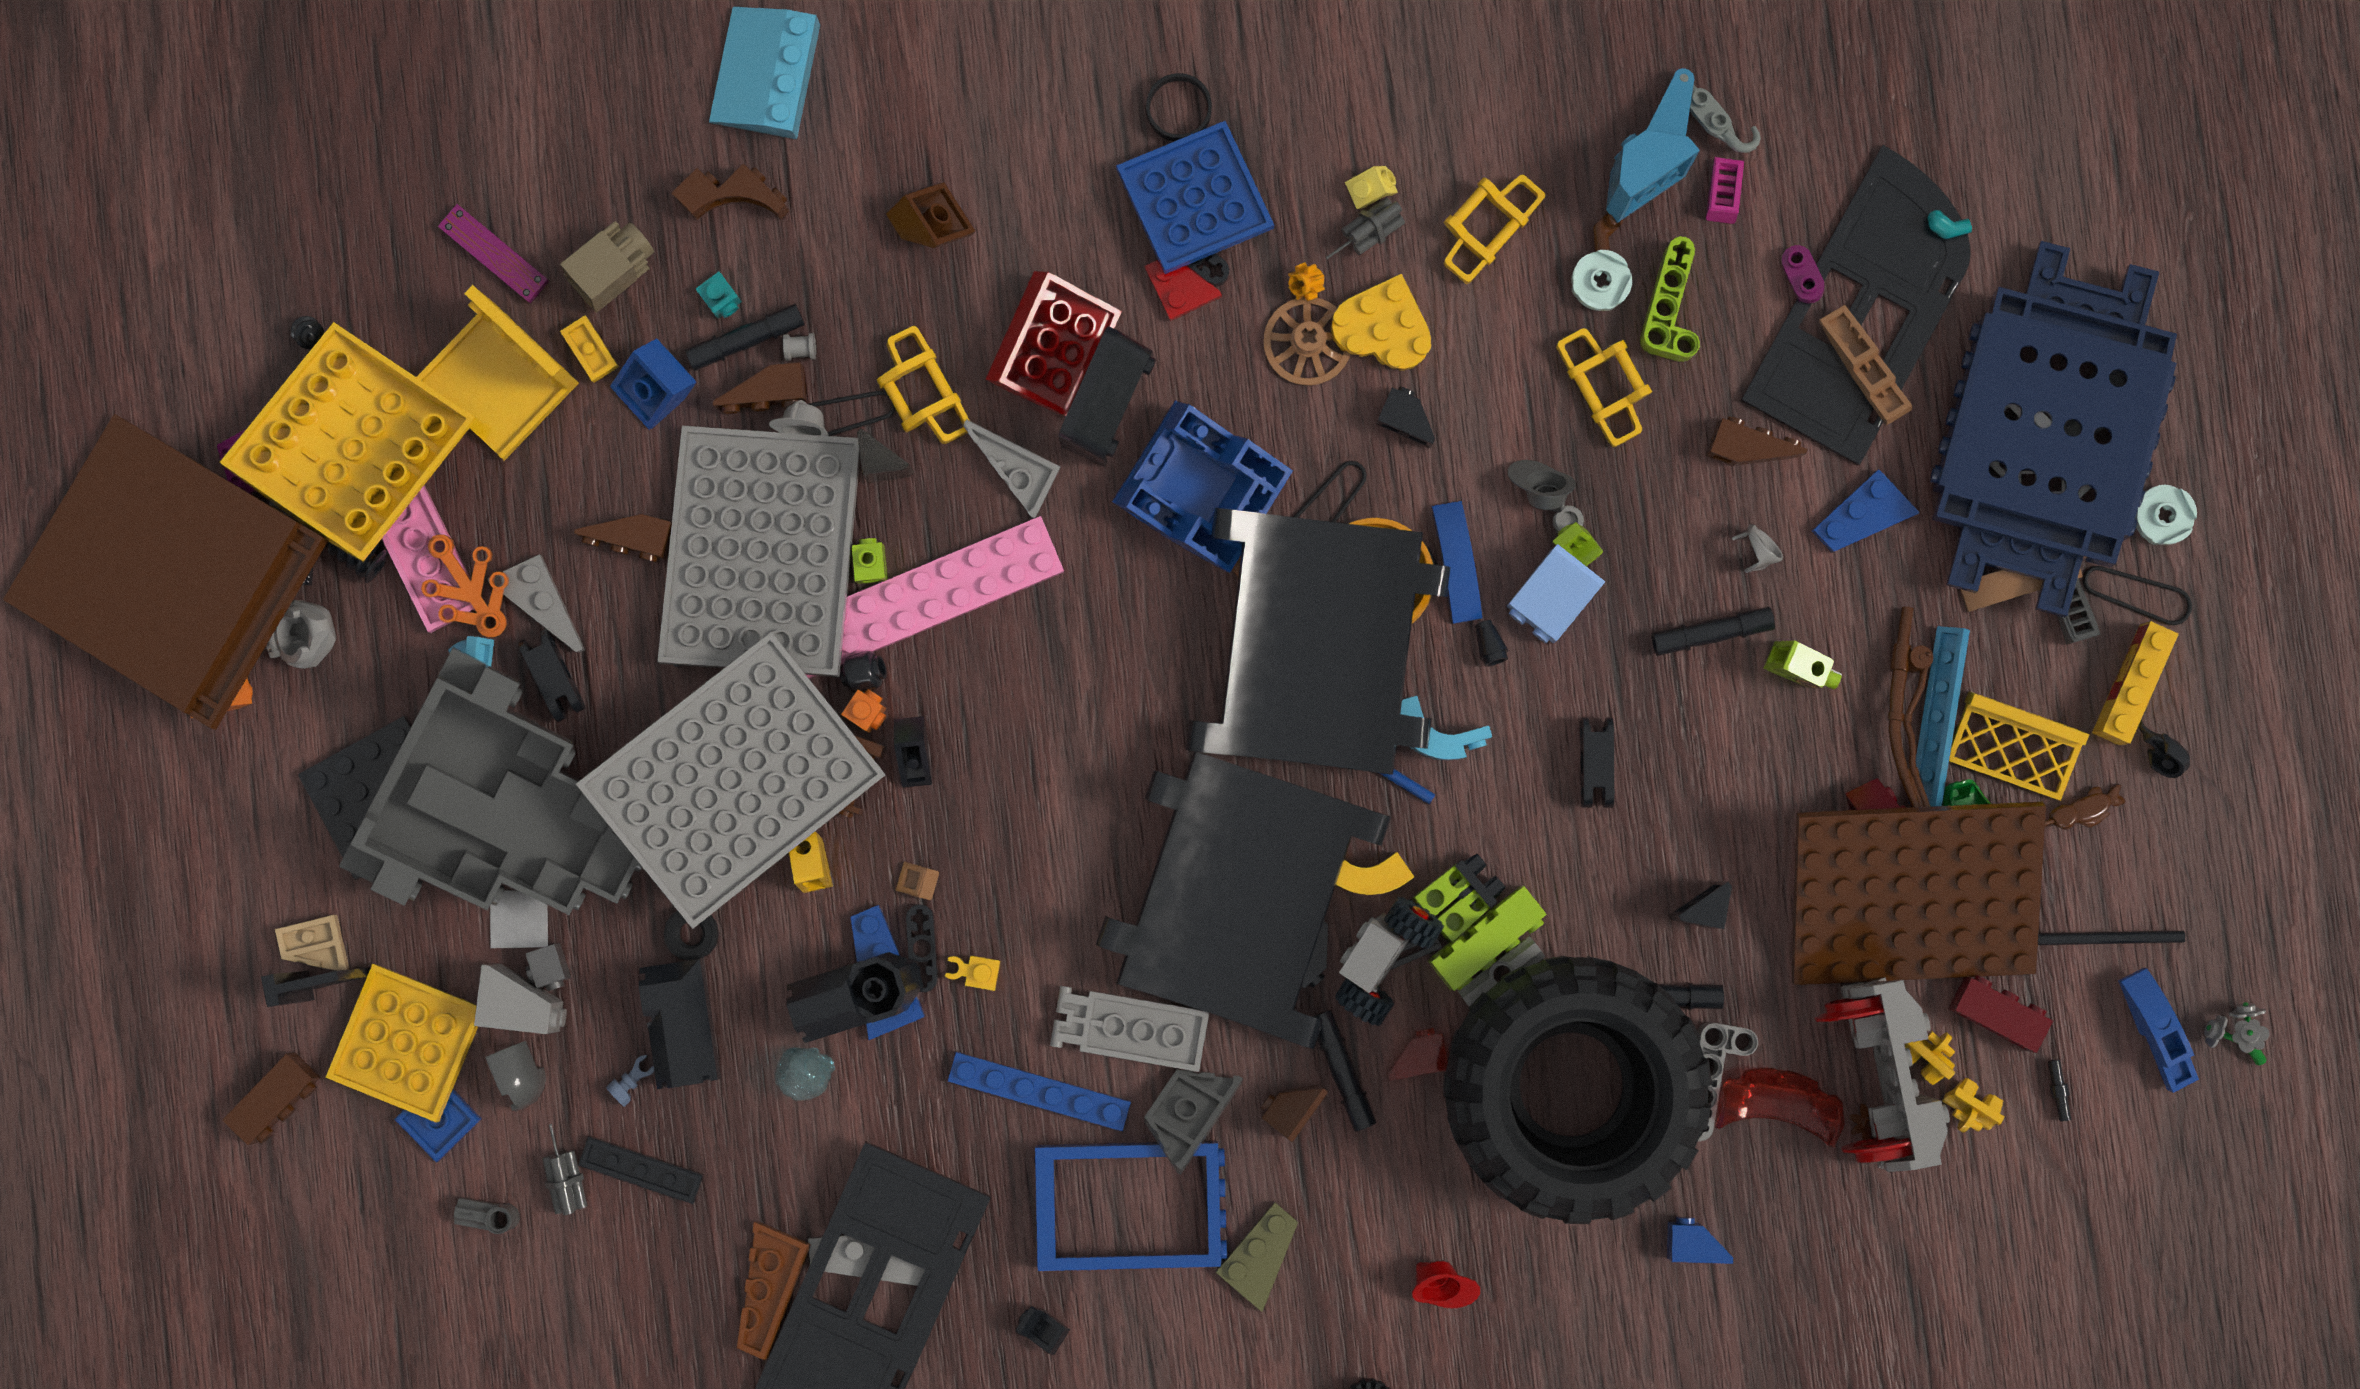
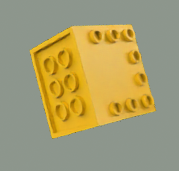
[416,285,579,461]

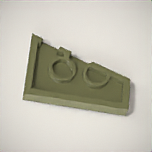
[1216,1202,1298,1312]

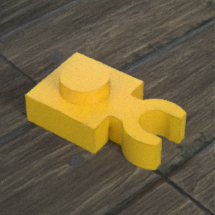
[945,955,1001,991]

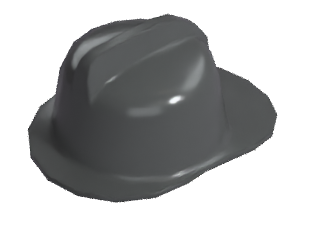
[1507,460,1576,513]

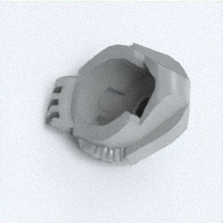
[266,600,336,669]

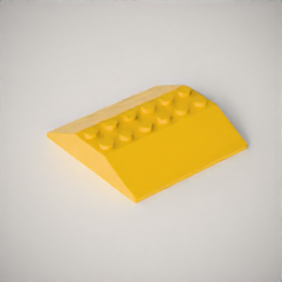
[219,322,476,562]

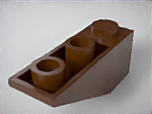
[713,362,807,414]
[1706,416,1808,466]
[574,514,672,562]

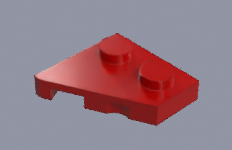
[1144,260,1222,321]

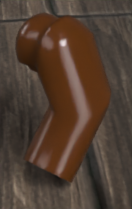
[1593,213,1623,252]

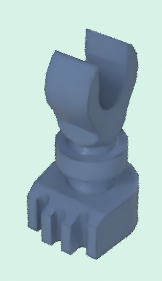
[606,1055,654,1107]

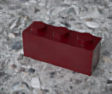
[1948,975,2053,1053]

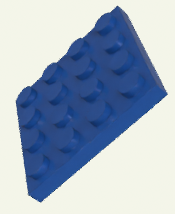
[1116,121,1274,274]

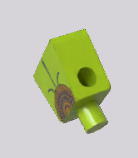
[1763,641,1842,690]

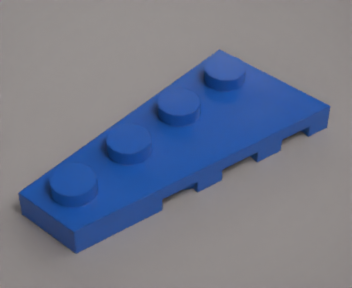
[850,905,925,1040]

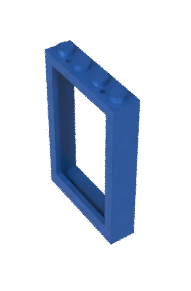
[1035,1141,1227,1271]

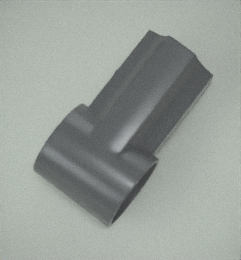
[453,1197,520,1234]

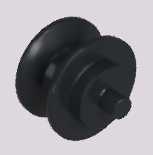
[290,316,324,349]

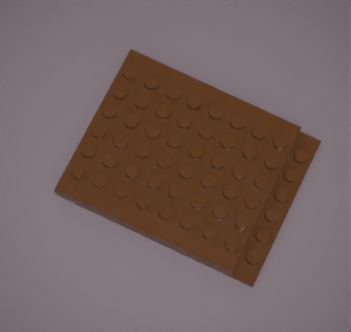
[3,414,328,730]

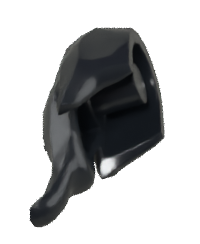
[2138,720,2190,778]

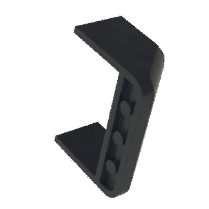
[1058,326,1156,467]

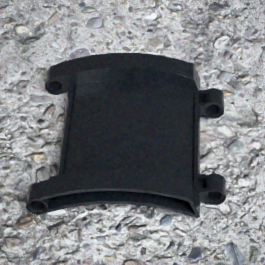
[1186,508,1451,775]
[1095,751,1391,1049]

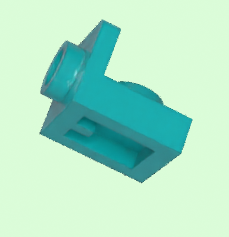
[696,271,742,319]

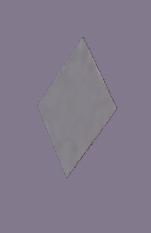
[490,890,548,948]

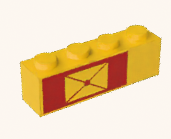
[2092,621,2178,745]

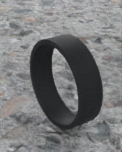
[1146,73,1212,142]

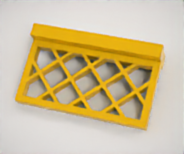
[1949,691,2090,801]

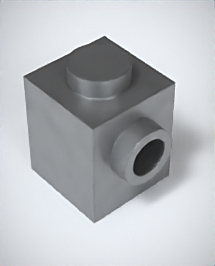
[526,943,571,992]

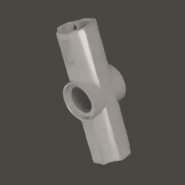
[1457,936,1546,1007]

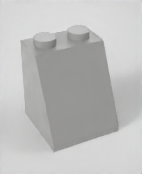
[474,963,567,1034]

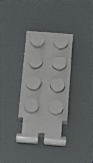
[1050,986,1209,1072]

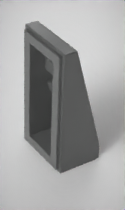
[2057,579,2101,645]

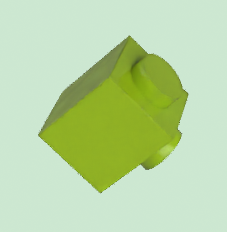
[852,538,888,584]

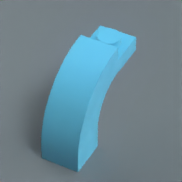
[1400,696,1492,761]

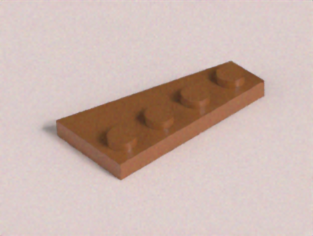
[737,1221,811,1360]

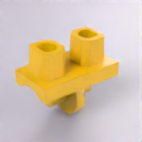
[1904,1031,1955,1085]
[1942,1078,2005,1133]

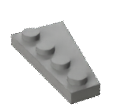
[808,1234,925,1286]

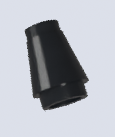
[1475,620,1509,667]

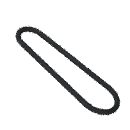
[808,391,896,436]
[1293,461,1367,522]
[2083,566,2192,625]

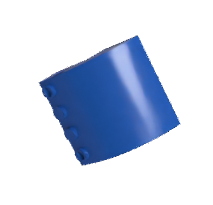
[1112,400,1293,573]

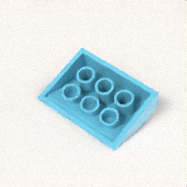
[709,7,820,140]

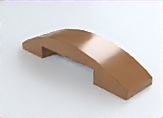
[1960,569,2083,612]

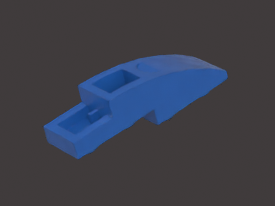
[2118,967,2199,1093]

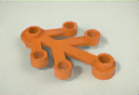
[421,534,509,637]

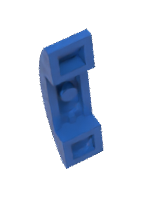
[1432,501,1482,624]

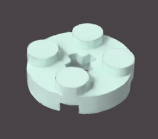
[1571,250,1632,311]
[2135,484,2197,545]

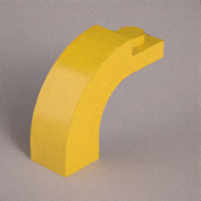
[1336,852,1414,895]

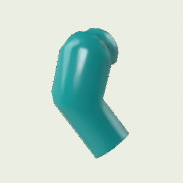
[1927,210,1972,239]

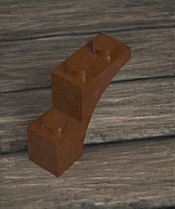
[672,163,789,220]

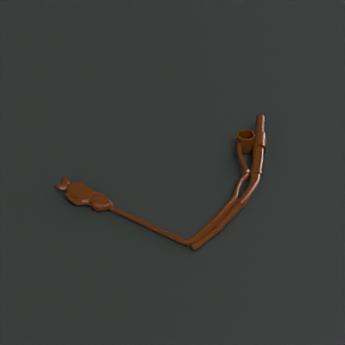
[1887,607,2126,830]

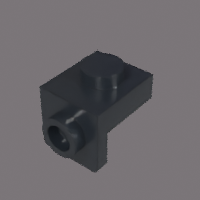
[1015,1306,1070,1355]

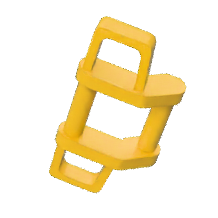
[1444,175,1545,284]
[876,326,970,444]
[1556,328,1652,447]

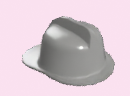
[769,400,829,436]

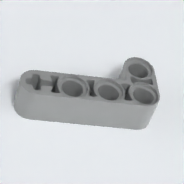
[1697,1022,1758,1141]

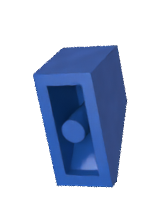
[1667,1217,1733,1264]

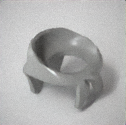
[1732,524,1783,573]

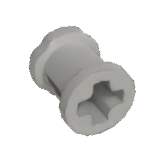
[783,333,816,361]

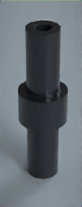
[2048,1059,2072,1122]

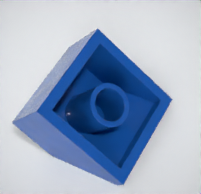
[610,338,697,430]

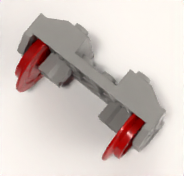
[1814,978,1950,1172]

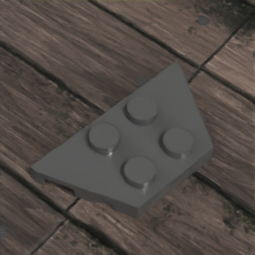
[1144,1069,1243,1175]

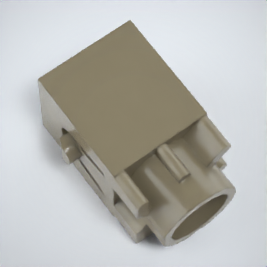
[560,221,654,313]

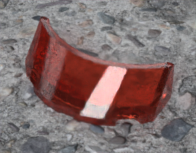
[1715,1068,1845,1147]

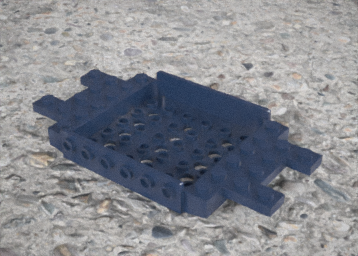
[1930,241,2177,618]

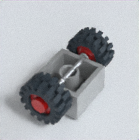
[1335,897,1444,1026]

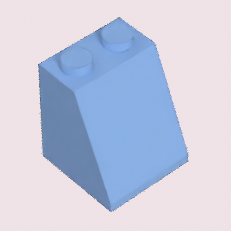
[1506,544,1605,643]

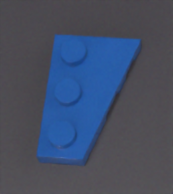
[1812,469,1920,553]

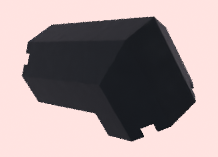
[786,952,923,1043]
[639,958,721,1089]

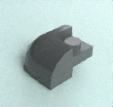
[485,1041,546,1112]

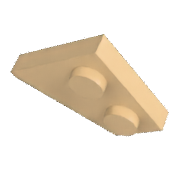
[275,915,350,971]

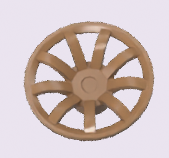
[1263,297,1351,386]

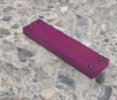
[438,204,549,304]

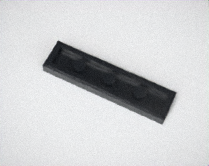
[578,1136,704,1204]

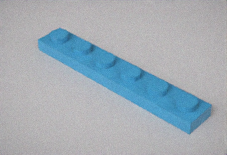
[1909,626,1970,807]

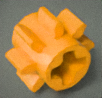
[1288,262,1325,301]

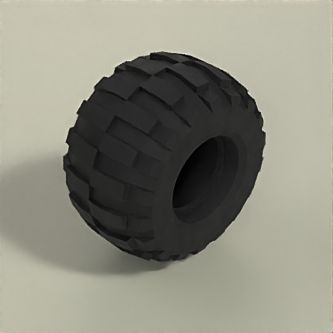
[1443,956,1712,1224]

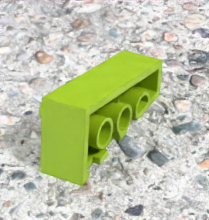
[1427,886,1547,991]

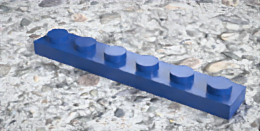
[948,1052,1131,1132]

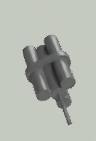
[1325,197,1405,259]
[542,1124,587,1215]

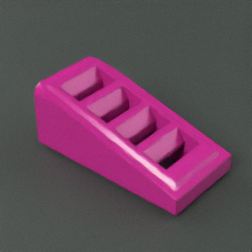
[1706,157,1744,224]

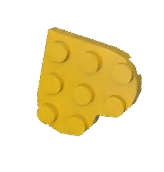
[1331,274,1431,371]

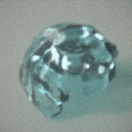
[774,1048,835,1101]

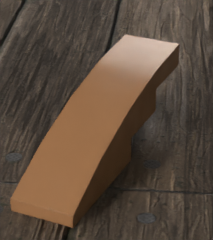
[1819,305,1912,426]

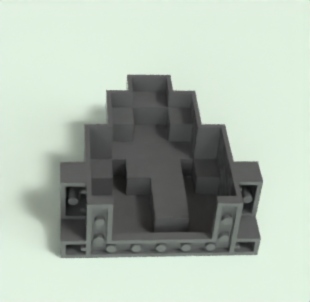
[339,647,642,915]

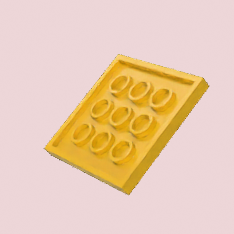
[325,964,478,1122]

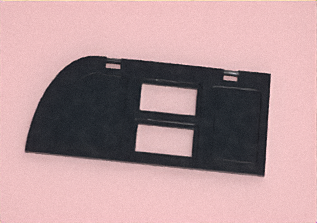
[1741,145,1971,466]
[755,1141,991,1389]

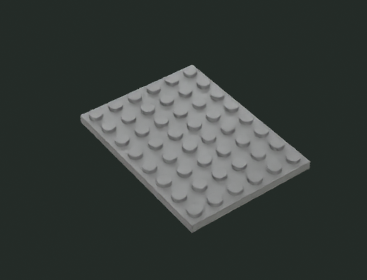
[657,426,862,677]
[576,632,885,929]

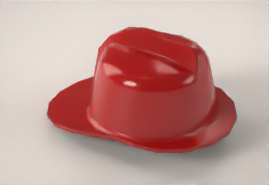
[1412,1261,1480,1309]

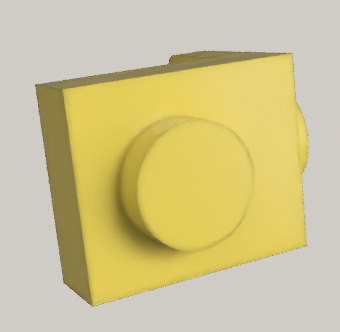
[1345,166,1398,209]

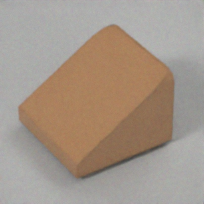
[896,862,939,900]

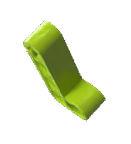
[1640,236,1700,362]

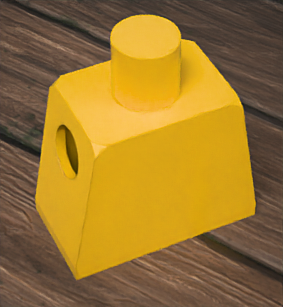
[789,832,833,893]

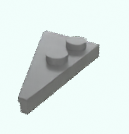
[964,419,1061,519]
[487,554,585,652]

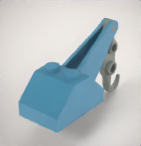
[1606,68,1761,223]

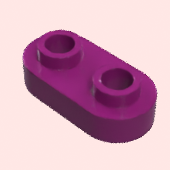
[1782,245,1825,303]

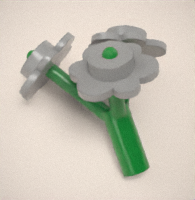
[2204,1002,2270,1066]

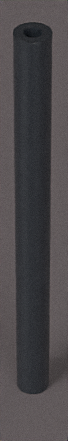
[2038,931,2185,945]

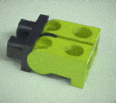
[1412,854,1506,943]

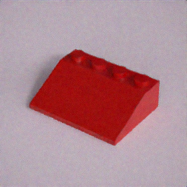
[985,271,1122,417]

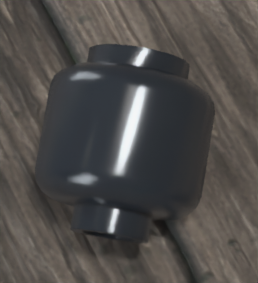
[840,651,887,693]

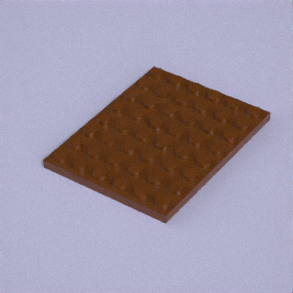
[1792,801,2046,985]

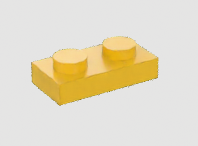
[560,315,619,383]

